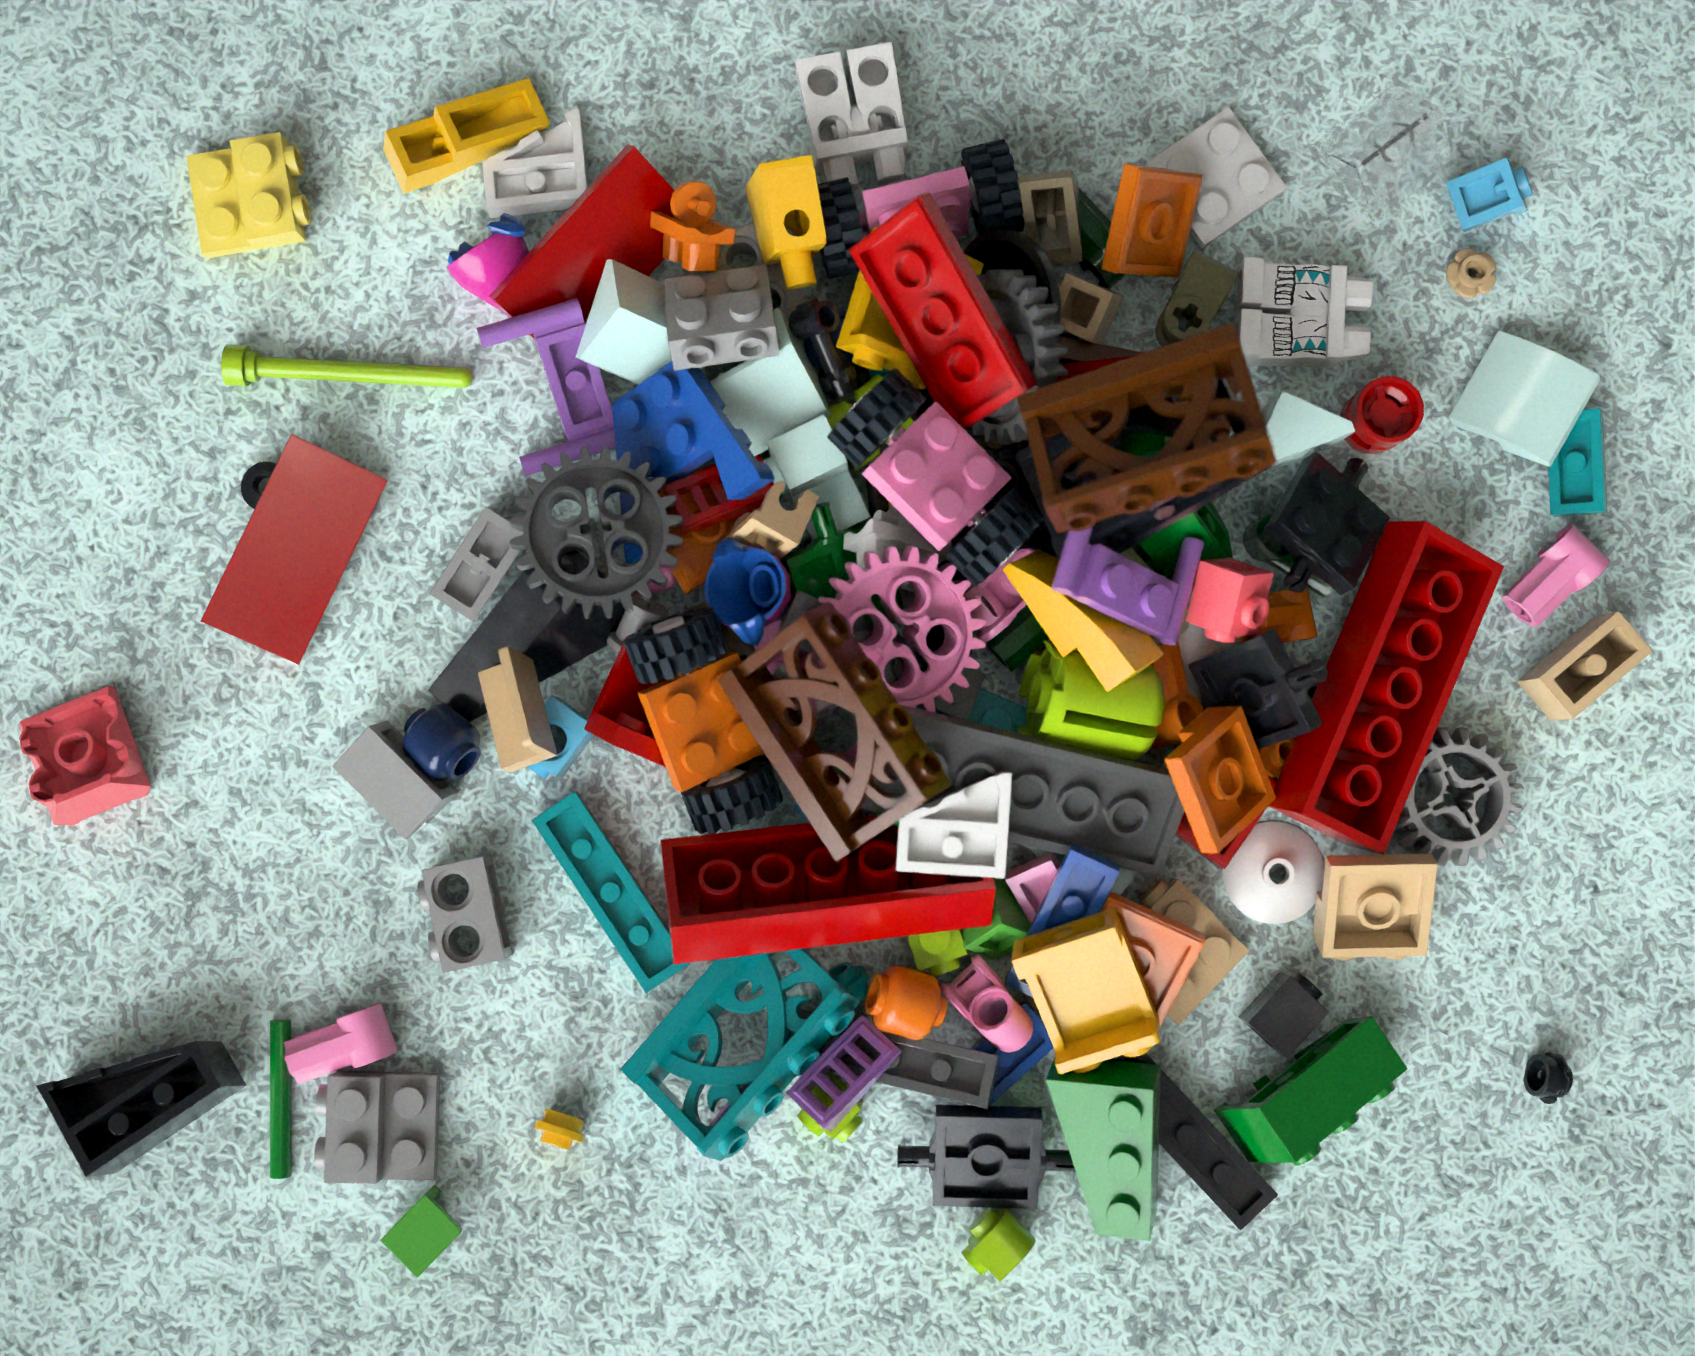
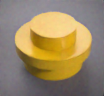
[533,1109,586,1151]

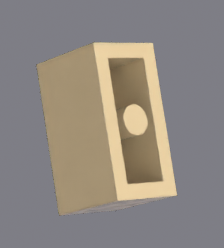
[1517,611,1653,721]

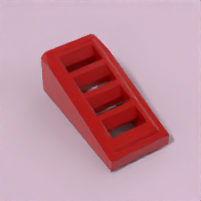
[663,454,774,534]

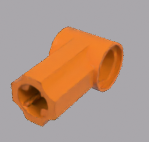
[1237,586,1318,643]
[1150,641,1203,751]

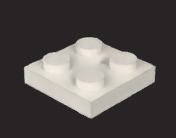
[1145,106,1287,249]

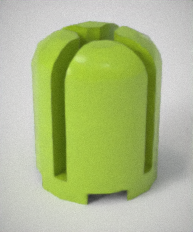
[1017,640,1166,761]

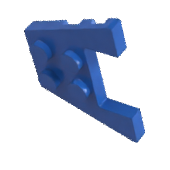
[612,361,775,564]

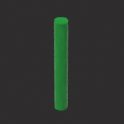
[270,1019,291,1179]

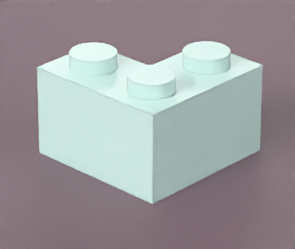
[763,414,871,542]

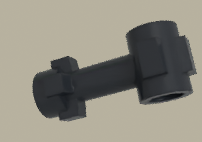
[789,298,859,399]

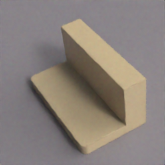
[478,645,557,773]

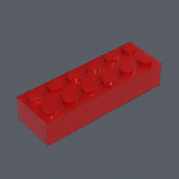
[1269,521,1504,855]
[660,815,996,964]

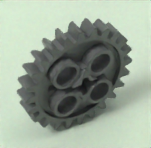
[973,269,1068,444]
[509,446,683,619]

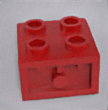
[584,637,666,767]

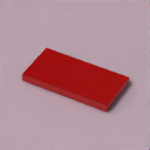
[489,144,675,340]
[849,192,1038,430]
[200,434,388,665]

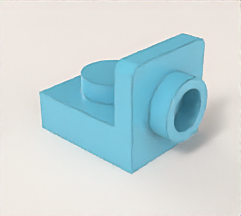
[1446,157,1533,232]

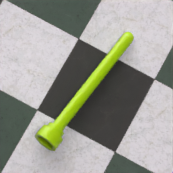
[221,344,473,388]

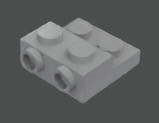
[664,264,780,371]
[314,1071,440,1184]

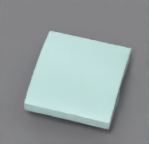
[1449,330,1601,467]

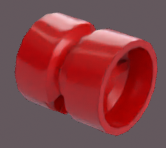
[1340,376,1424,454]

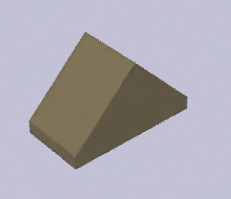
[1019,171,1083,264]

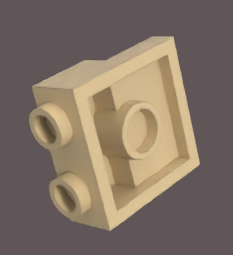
[1313,853,1438,961]
[1140,878,1250,1026]

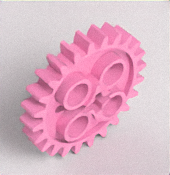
[818,546,986,713]

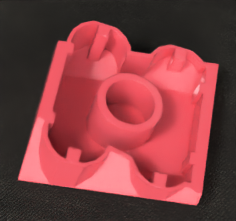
[19,686,151,825]

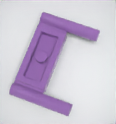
[476,298,616,476]
[1052,483,1204,645]

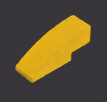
[383,78,550,194]
[1002,550,1164,692]

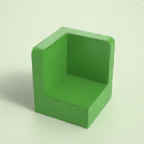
[959,877,1031,960]
[380,1185,462,1278]

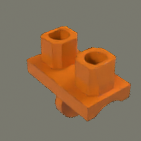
[650,180,735,272]

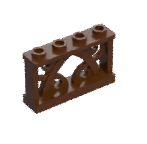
[1017,323,1277,533]
[717,602,951,861]

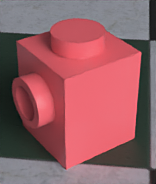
[1186,558,1274,643]

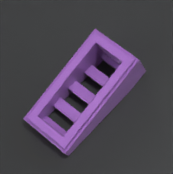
[786,1015,902,1132]

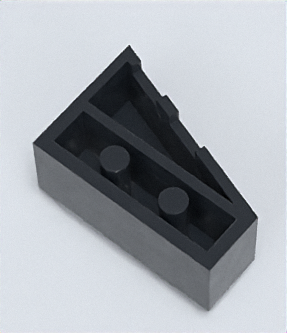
[37,1041,247,1177]

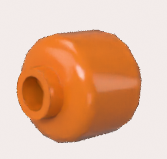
[865,965,947,1040]

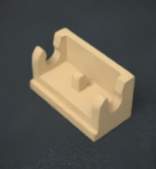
[724,481,819,560]

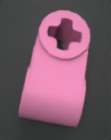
[963,548,1035,642]
[940,953,1033,1053]

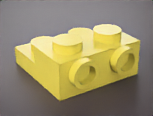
[186,132,311,258]

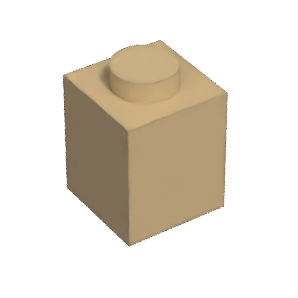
[1059,273,1124,343]

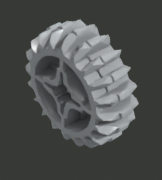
[1395,727,1524,867]

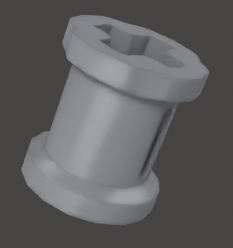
[607,594,669,653]

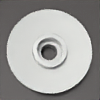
[1222,821,1325,924]

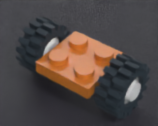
[623,607,783,834]

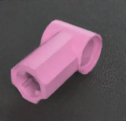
[1501,524,1610,628]
[284,1002,398,1084]

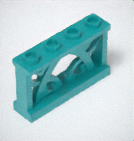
[620,948,860,1161]

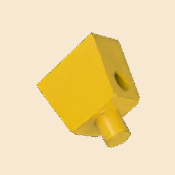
[745,155,826,290]

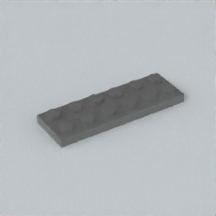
[861,705,1184,877]

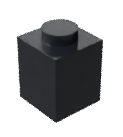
[1239,972,1330,1059]

